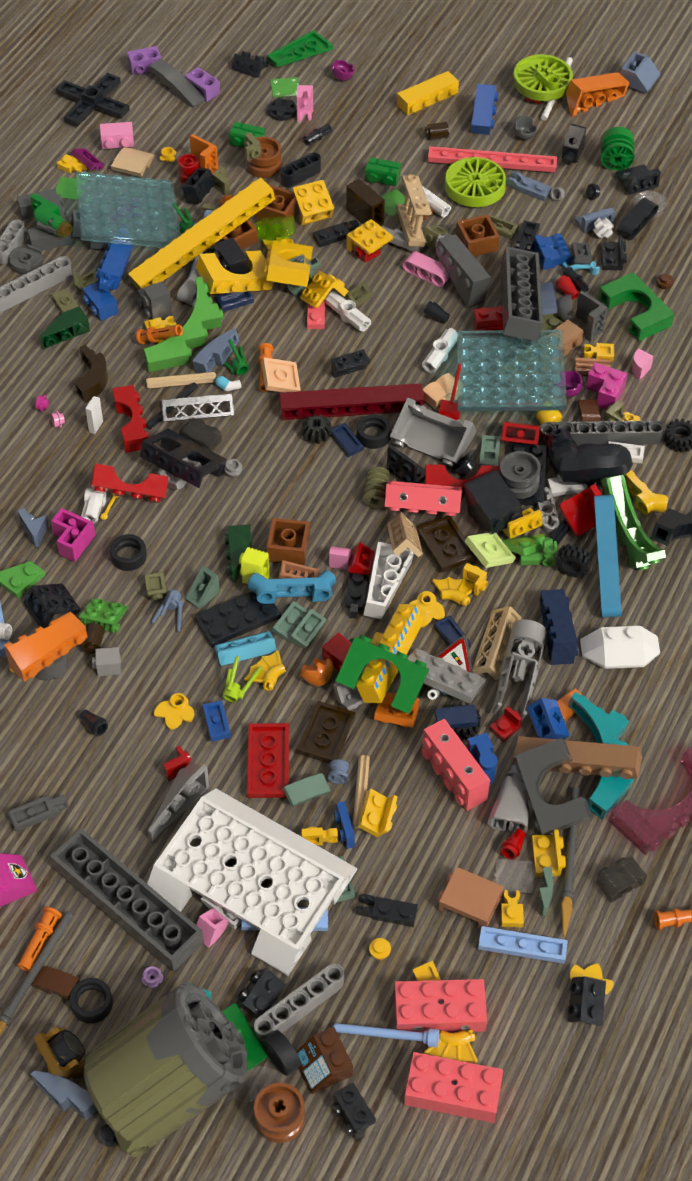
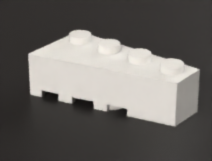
[363,542,414,619]

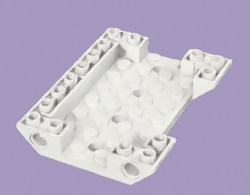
[147,789,357,976]

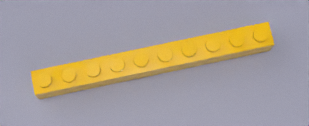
[128,177,275,290]

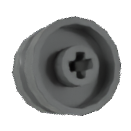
[500,451,541,499]

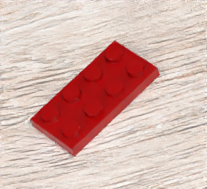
[247,723,289,798]

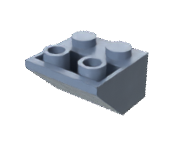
[620,51,660,93]

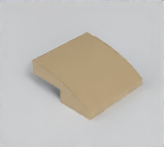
[111,147,154,177]

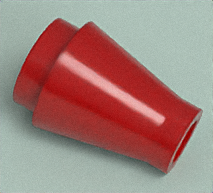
[555,275,579,300]
[501,829,526,860]

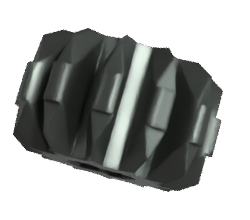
[302,414,332,444]

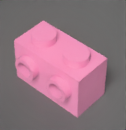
[100,122,134,149]

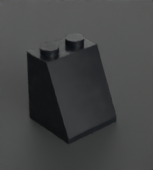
[464,470,523,535]

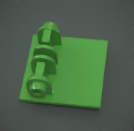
[79,598,129,633]

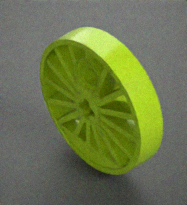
[514,54,573,101]
[444,157,506,207]

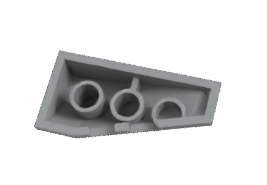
[148,763,209,843]

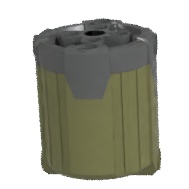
[84,982,247,1157]

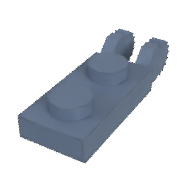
[506,171,552,201]

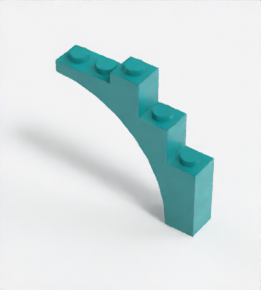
[568,692,635,820]

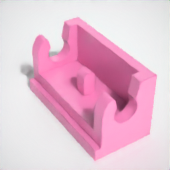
[297,85,313,122]

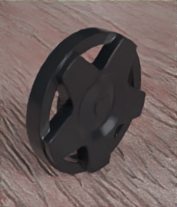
[268,98,297,121]

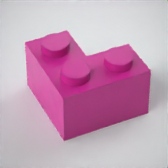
[586,362,628,409]
[51,508,95,562]

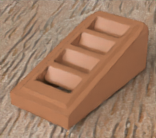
[277,560,319,579]

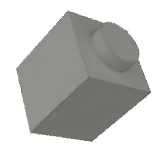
[92,647,122,676]

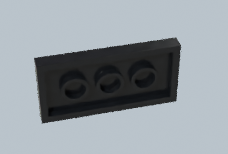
[510,444,547,506]
[194,591,281,648]

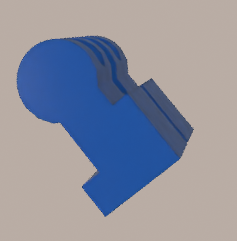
[533,234,573,270]
[467,733,497,785]

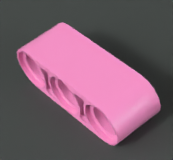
[402,251,450,287]

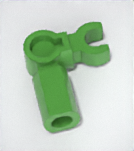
[520,541,558,567]

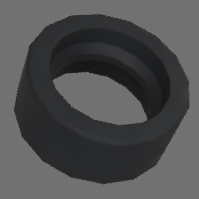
[357,414,391,449]
[110,534,147,571]
[69,978,113,1023]
[262,1030,301,1076]

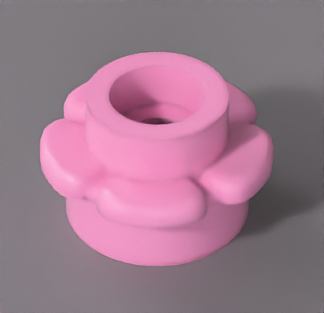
[51,411,65,428]

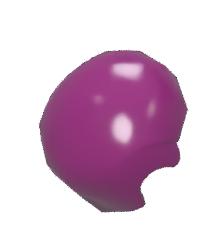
[331,60,355,81]
[556,371,582,398]

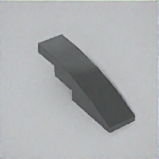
[150,58,205,108]

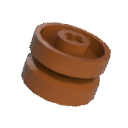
[247,137,282,178]
[254,1082,305,1143]

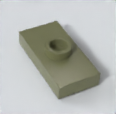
[52,288,79,313]

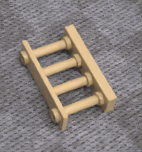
[396,175,432,247]

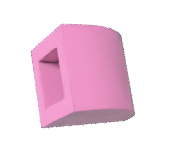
[632,348,653,380]
[329,546,351,569]
[196,908,229,948]

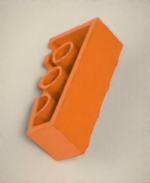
[566,72,629,117]
[4,612,88,682]

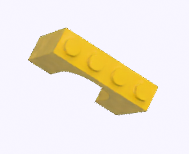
[264,240,313,287]
[196,250,274,294]

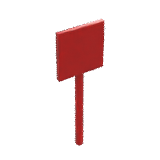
[438,363,462,420]

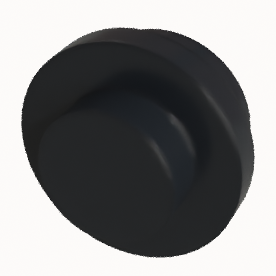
[586,183,600,200]
[98,1124,118,1147]

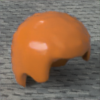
[300,658,334,687]

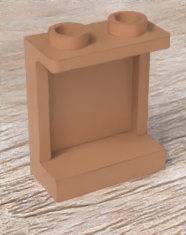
[437,867,504,929]

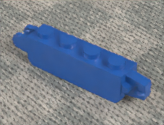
[96,233,133,291]

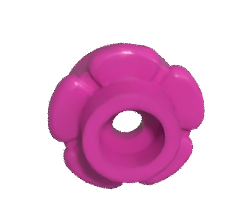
[36,395,49,412]

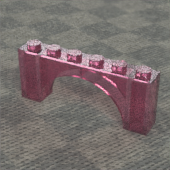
[609,747,692,855]

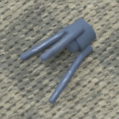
[151,590,184,632]

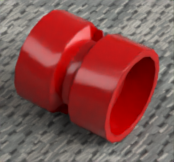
[178,154,199,184]

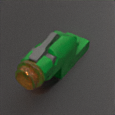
[30,193,72,237]

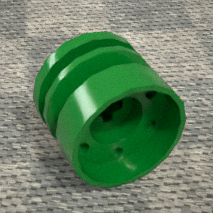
[600,127,635,171]

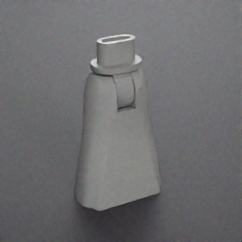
[488,765,528,833]

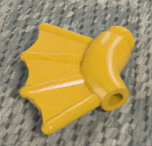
[432,577,475,606]
[244,650,286,691]
[424,1029,478,1063]

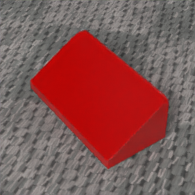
[347,542,375,575]

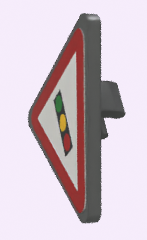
[436,635,473,673]

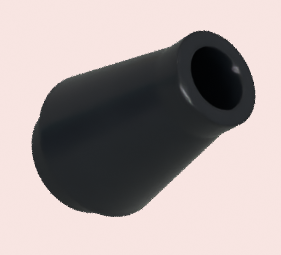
[424,301,450,324]
[79,710,108,736]

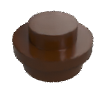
[657,274,674,290]

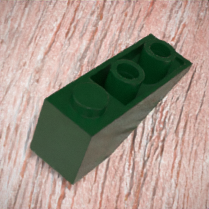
[39,306,90,349]
[225,524,252,582]

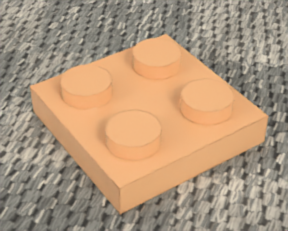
[261,357,301,392]

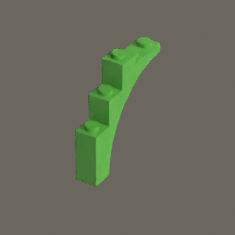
[144,276,224,372]
[601,475,666,570]

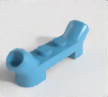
[248,570,336,604]

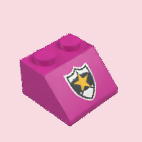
[0,854,37,907]

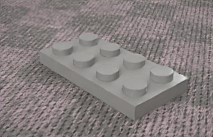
[398,649,486,704]

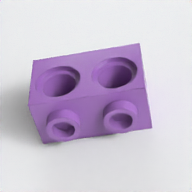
[127,46,161,75]
[185,67,220,102]

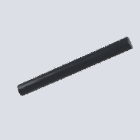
[146,382,198,430]

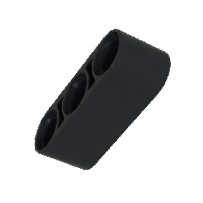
[281,153,321,188]
[617,197,659,240]

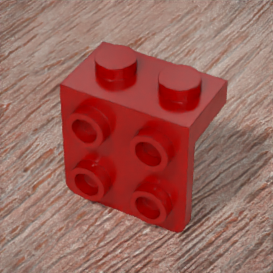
[559,484,602,536]

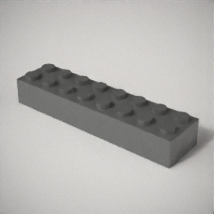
[501,246,543,342]
[50,828,204,972]

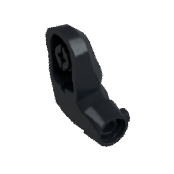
[546,428,633,485]

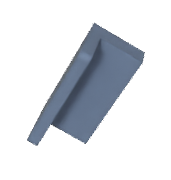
[576,207,615,233]

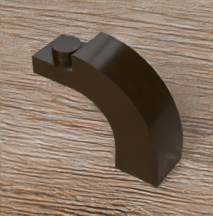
[74,345,108,403]

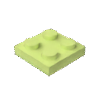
[464,533,516,568]

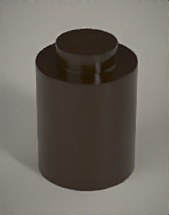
[425,121,449,140]
[81,623,105,654]

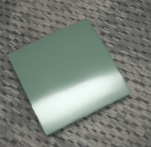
[272,601,327,648]

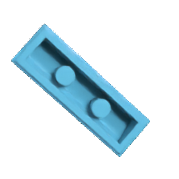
[214,631,276,666]

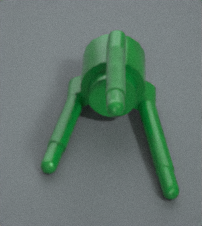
[160,204,194,235]
[224,339,249,375]

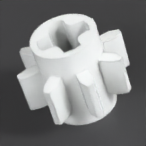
[593,218,614,238]

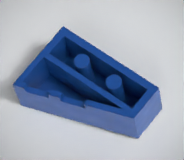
[471,84,499,135]

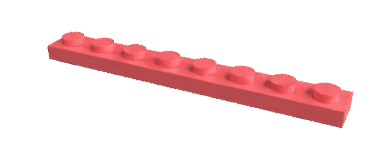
[428,146,557,172]

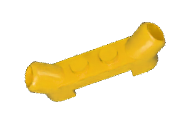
[624,470,668,515]

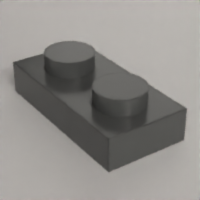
[571,242,592,265]

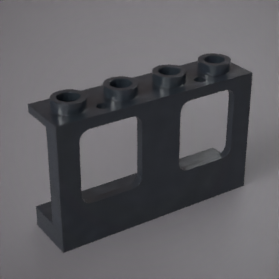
[139,429,227,488]

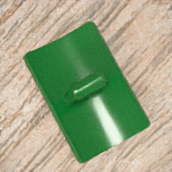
[222,1003,268,1071]

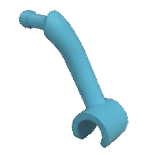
[562,262,600,275]

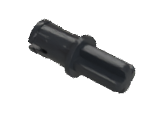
[303,124,332,146]
[563,267,589,292]

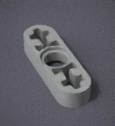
[537,487,559,534]

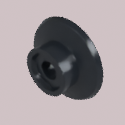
[450,450,476,476]

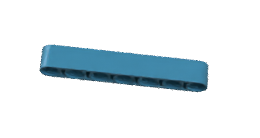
[594,494,622,618]

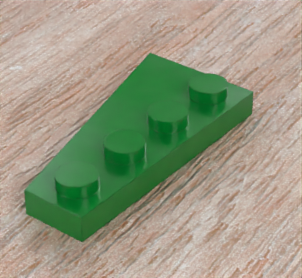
[267,30,333,68]

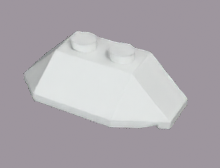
[580,626,660,669]

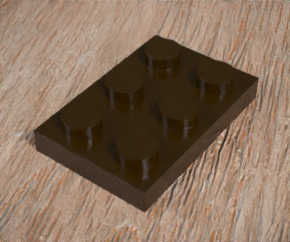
[417,516,476,572]
[297,701,356,763]

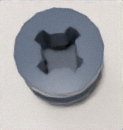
[328,760,349,784]

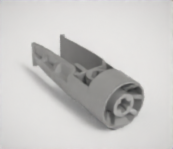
[492,620,547,722]

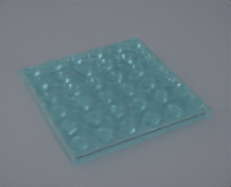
[75,172,181,248]
[458,330,567,411]

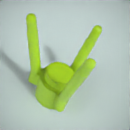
[222,656,262,702]

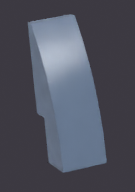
[192,328,239,373]
[31,1071,97,1121]

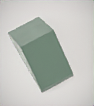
[186,566,220,609]

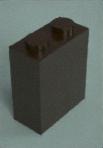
[346,179,385,226]

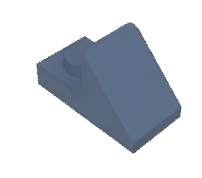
[18,508,48,548]

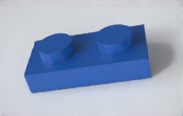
[202,700,231,742]
[333,801,355,849]

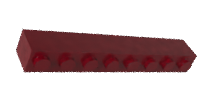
[280,383,424,420]

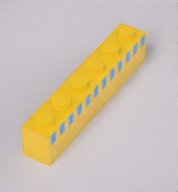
[356,604,424,703]

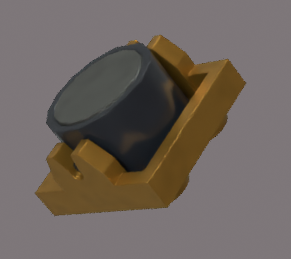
[33,1027,86,1079]

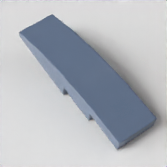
[541,282,557,315]

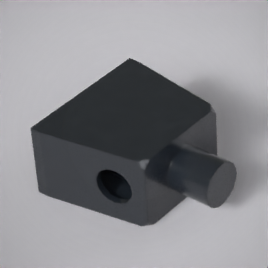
[562,124,586,165]

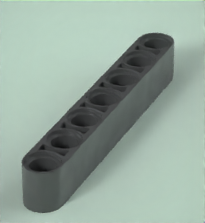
[539,420,665,445]

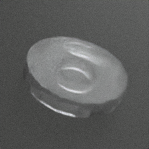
[633,191,667,217]

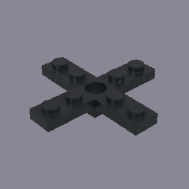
[56,72,130,127]

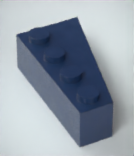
[539,589,578,665]

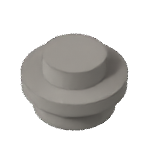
[224,459,243,476]

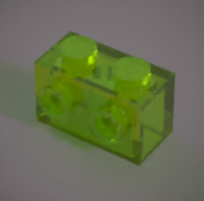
[256,215,296,240]

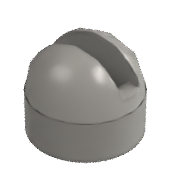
[550,187,565,201]

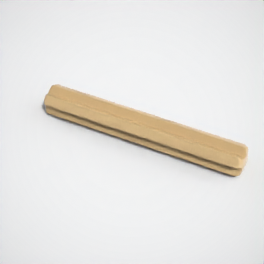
[146,372,216,389]
[353,755,370,830]

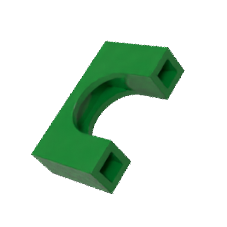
[598,272,674,341]
[335,634,429,714]

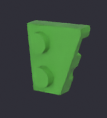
[502,534,553,556]
[0,561,45,598]

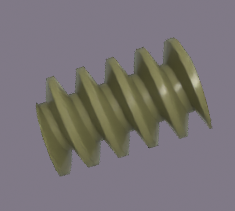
[363,467,390,509]

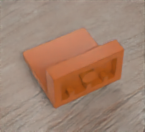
[190,134,218,173]

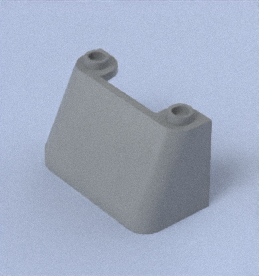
[390,398,477,467]

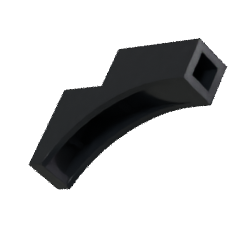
[650,508,692,546]

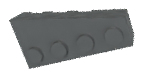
[436,234,491,308]

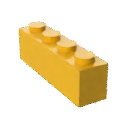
[397,71,459,116]

